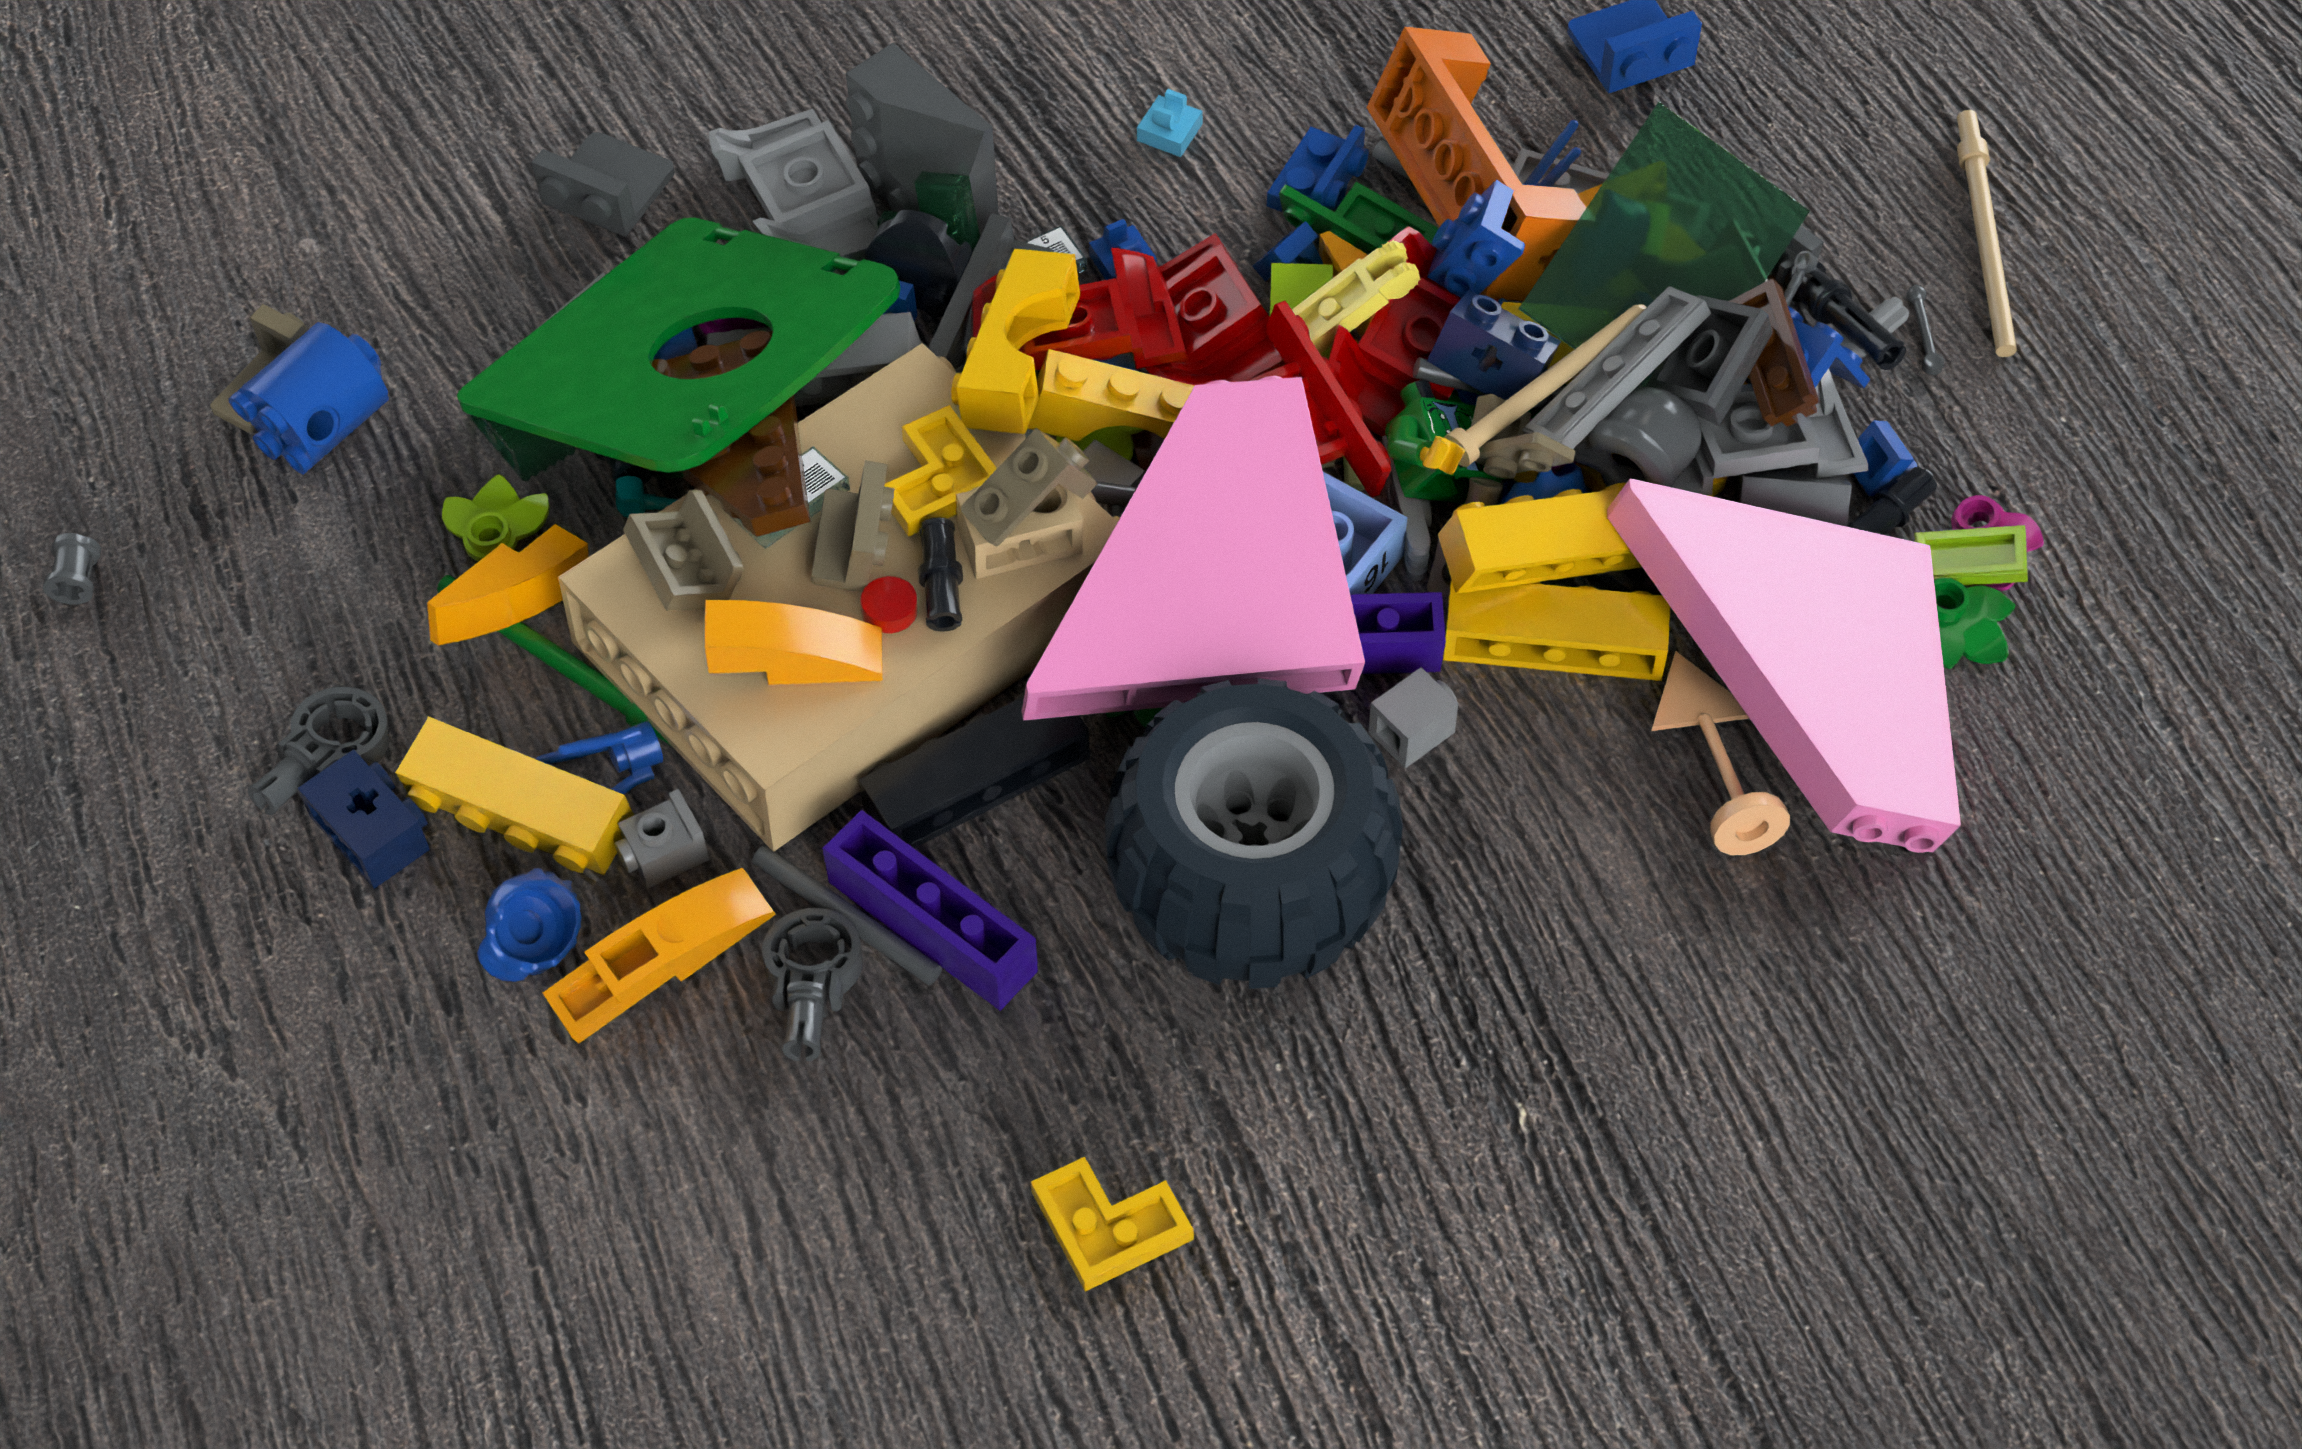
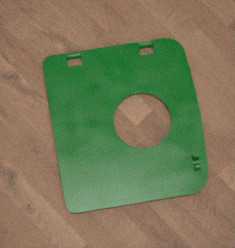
[457,217,900,473]

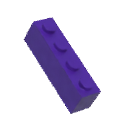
[1350,592,1446,674]
[822,810,1038,1011]

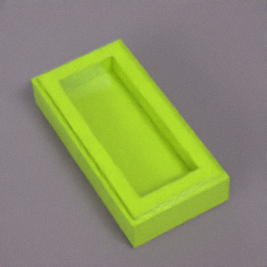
[1914,525,2028,586]

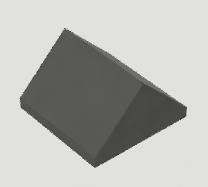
[1646,295,1772,426]
[1735,469,1852,527]

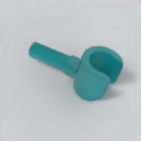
[615,476,678,518]

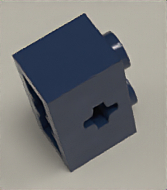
[1427,290,1561,401]
[298,749,430,889]

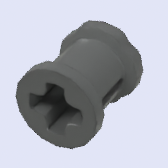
[43,533,101,605]

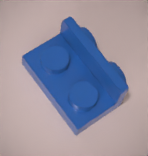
[1267,125,1369,212]

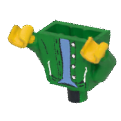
[1385,380,1538,504]

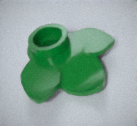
[1934,578,2016,669]

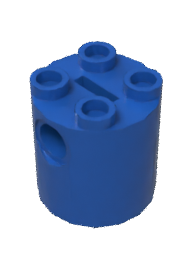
[228,322,389,475]

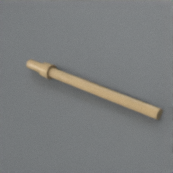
[1957,110,2017,357]

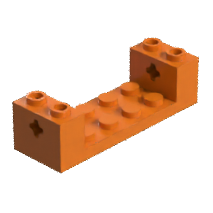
[1366,27,1595,303]

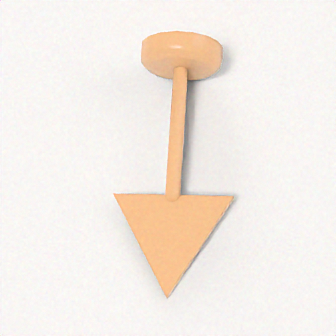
[1651,651,1790,855]

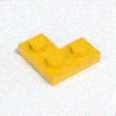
[884,405,997,537]
[1031,1157,1194,1292]

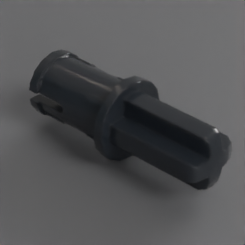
[1847,466,1937,535]

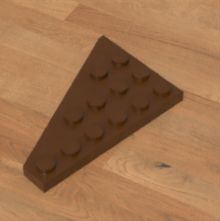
[652,331,811,537]

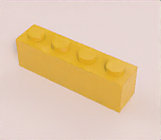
[1437,483,1642,594]
[1443,579,1670,681]
[395,716,634,875]

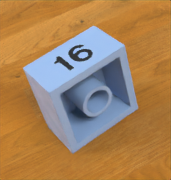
[1323,471,1407,594]

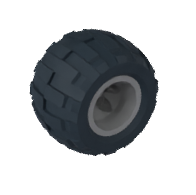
[1105,678,1403,989]

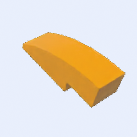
[427,524,589,646]
[705,600,883,685]

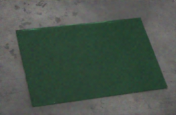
[1518,102,1810,387]

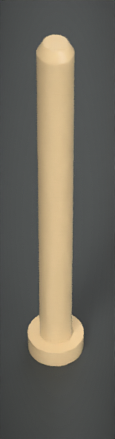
[1444,304,1647,467]

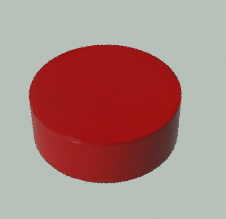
[860,576,918,633]

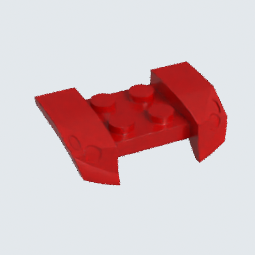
[1329,226,1499,437]
[1145,233,1286,386]
[971,248,1188,371]

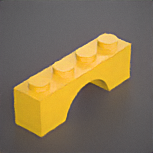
[951,249,1080,434]
[1028,349,1194,441]

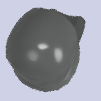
[1573,386,1701,488]

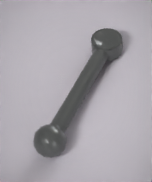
[1784,250,1818,306]
[1906,284,1944,375]

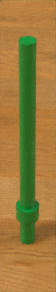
[437,575,672,747]

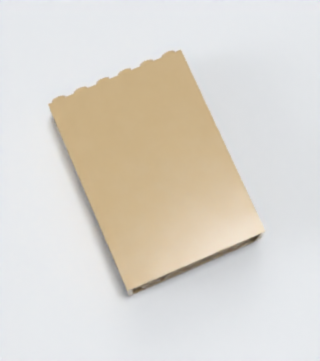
[558,343,1120,852]

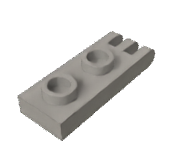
[1382,436,1432,581]

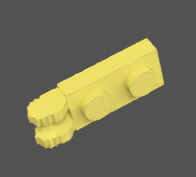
[1292,240,1421,354]

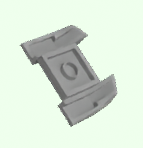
[709,109,882,261]
[1642,369,1868,495]

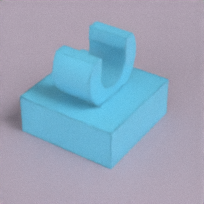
[1137,89,1203,157]

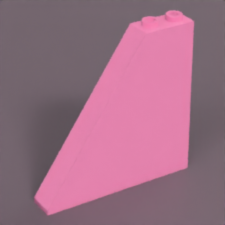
[1022,376,1365,721]
[1607,478,1961,853]

